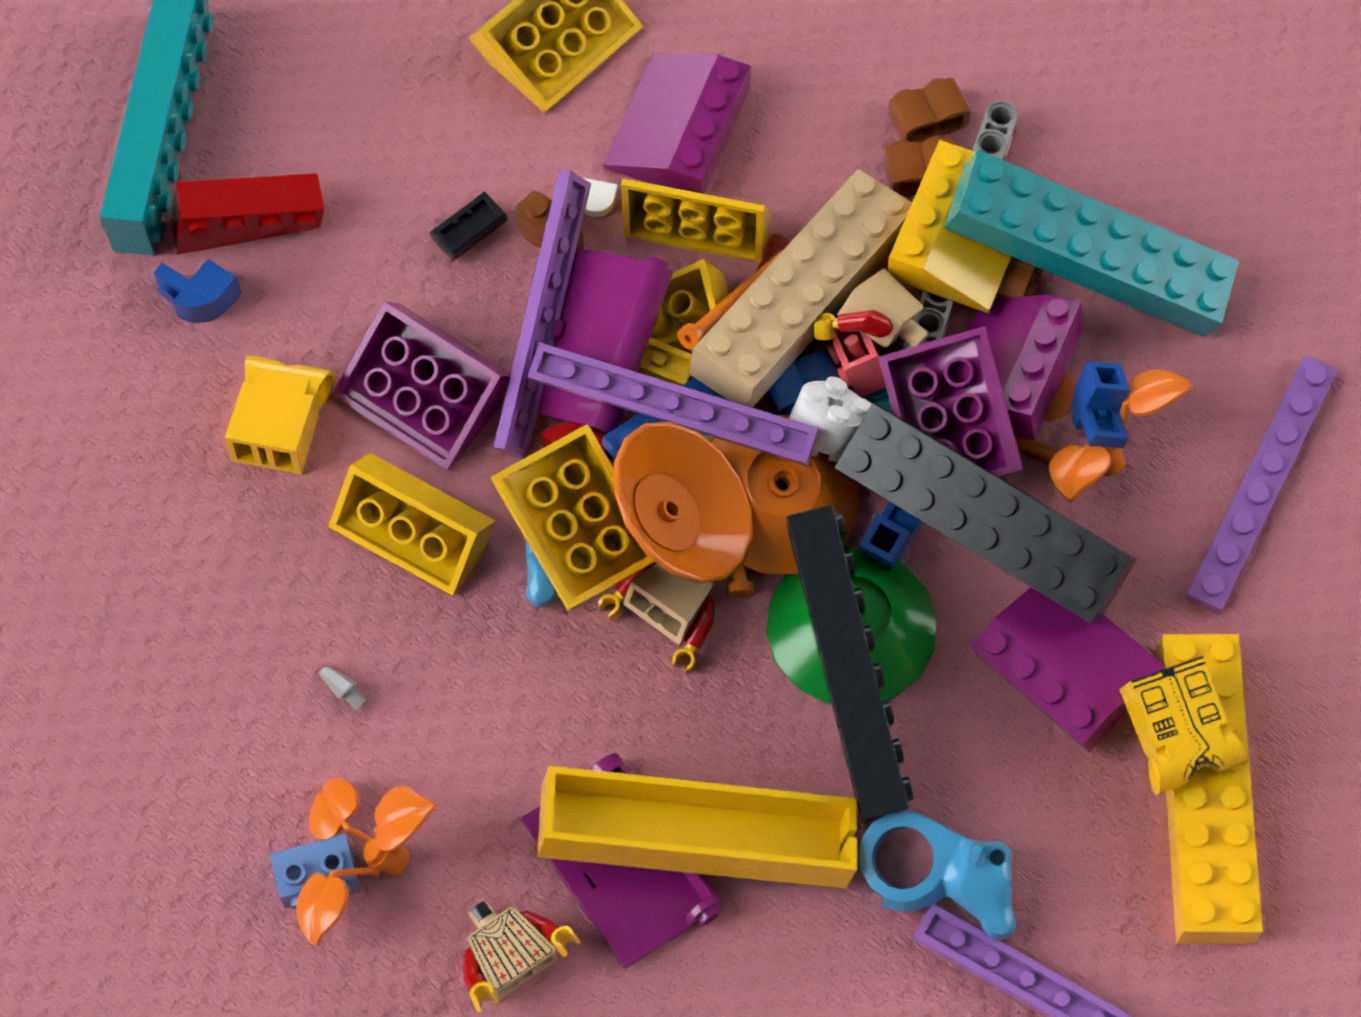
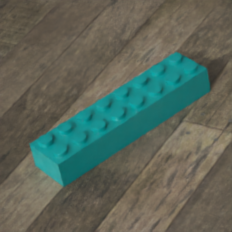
[100,0,214,256]
[944,150,1239,337]

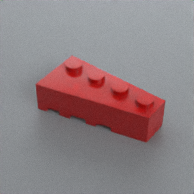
[170,173,324,255]

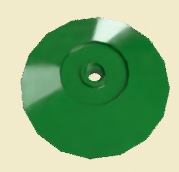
[766,547,937,704]

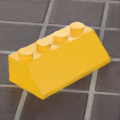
[328,453,496,596]

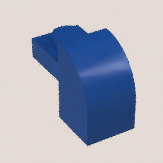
[153,259,241,323]
[1072,361,1130,448]
[859,501,923,569]

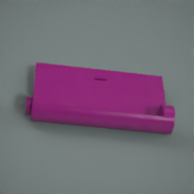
[537,247,673,435]
[521,753,723,970]

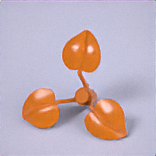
[1044,369,1193,503]
[296,778,437,946]

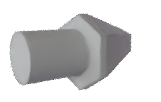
[318,665,367,711]

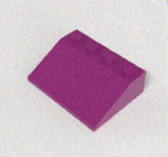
[603,52,751,194]
[968,294,1084,441]
[331,301,511,470]
[879,326,1024,478]
[969,587,1166,752]

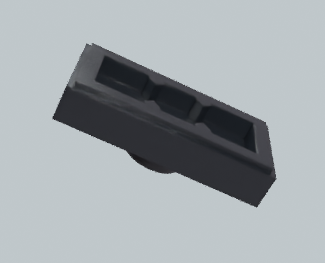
[430,191,508,261]

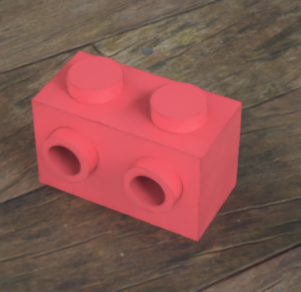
[827,328,886,398]

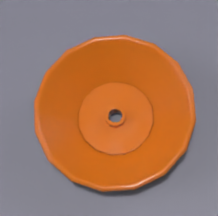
[711,415,860,575]
[614,421,753,583]

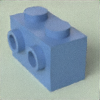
[270,834,360,910]

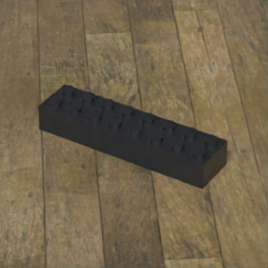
[834,403,1137,624]
[786,505,914,822]

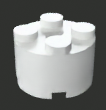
[789,376,871,462]

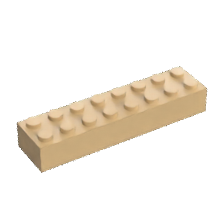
[688,169,912,408]

